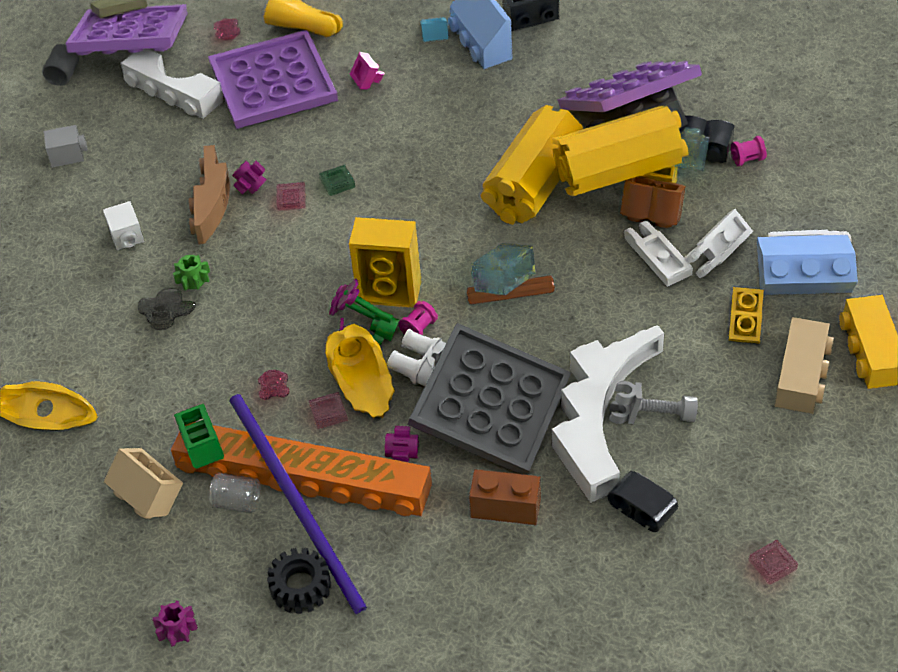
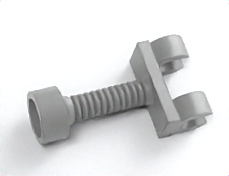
[609,381,698,424]

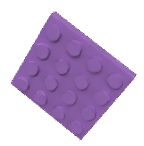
[66,4,187,55]
[208,30,338,129]
[558,61,702,112]

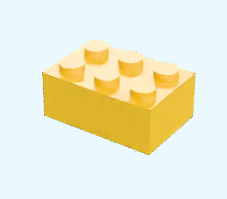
[349,217,421,308]

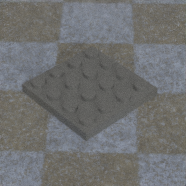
[408,323,571,475]

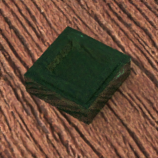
[319,164,355,196]

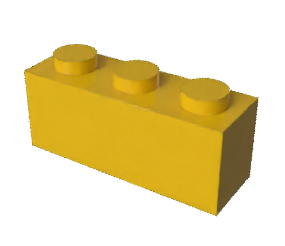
[839,295,898,389]

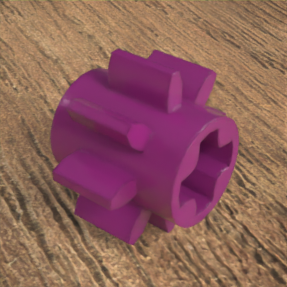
[232,160,267,195]
[385,426,419,463]
[152,600,198,647]

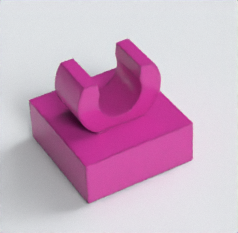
[350,52,384,90]

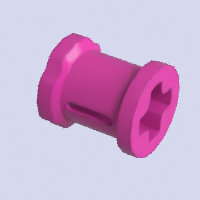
[730,136,767,166]
[398,301,438,335]

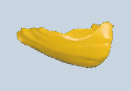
[325,324,395,418]

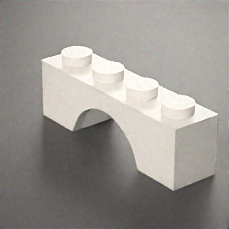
[121,49,224,119]

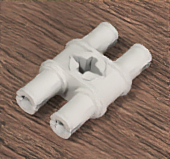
[387,329,446,386]

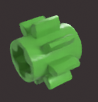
[173,255,210,290]

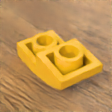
[728,287,764,344]

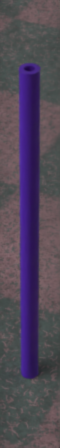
[229,394,367,614]

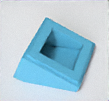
[420,17,449,42]

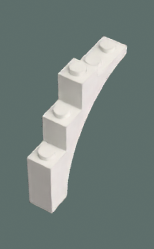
[552,325,664,503]

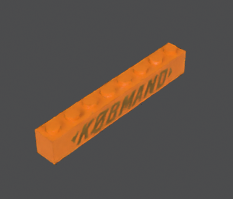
[171,422,432,516]

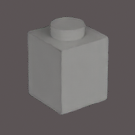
[44,125,88,167]

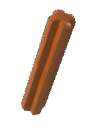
[467,275,555,305]

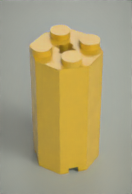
[480,105,583,225]
[553,106,688,196]

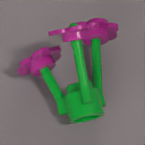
[329,278,399,345]

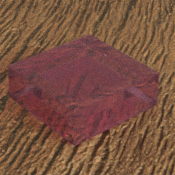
[277,182,306,211]
[309,392,348,429]
[749,539,798,585]

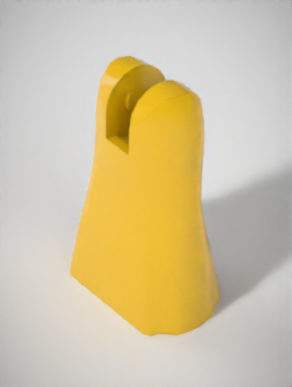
[264,0,343,37]

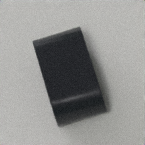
[607,471,678,533]

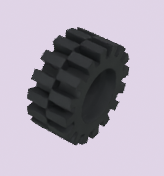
[267,548,331,614]

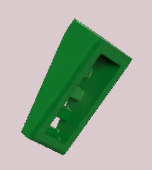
[174,404,224,469]

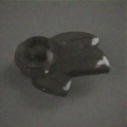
[137,288,196,330]

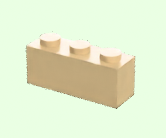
[775,317,834,414]

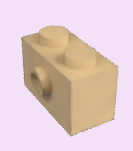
[104,448,183,519]

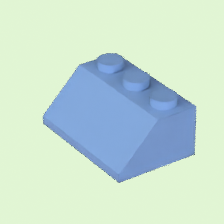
[448,0,512,69]
[757,235,858,295]

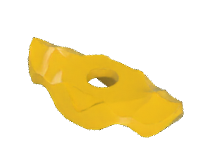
[0,381,98,430]

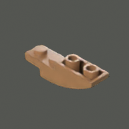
[189,145,230,244]

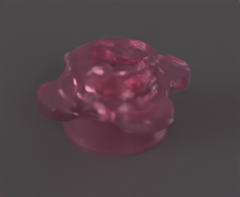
[213,18,241,41]
[258,370,290,400]

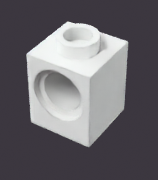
[103,201,144,250]

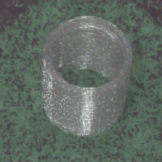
[209,472,261,514]

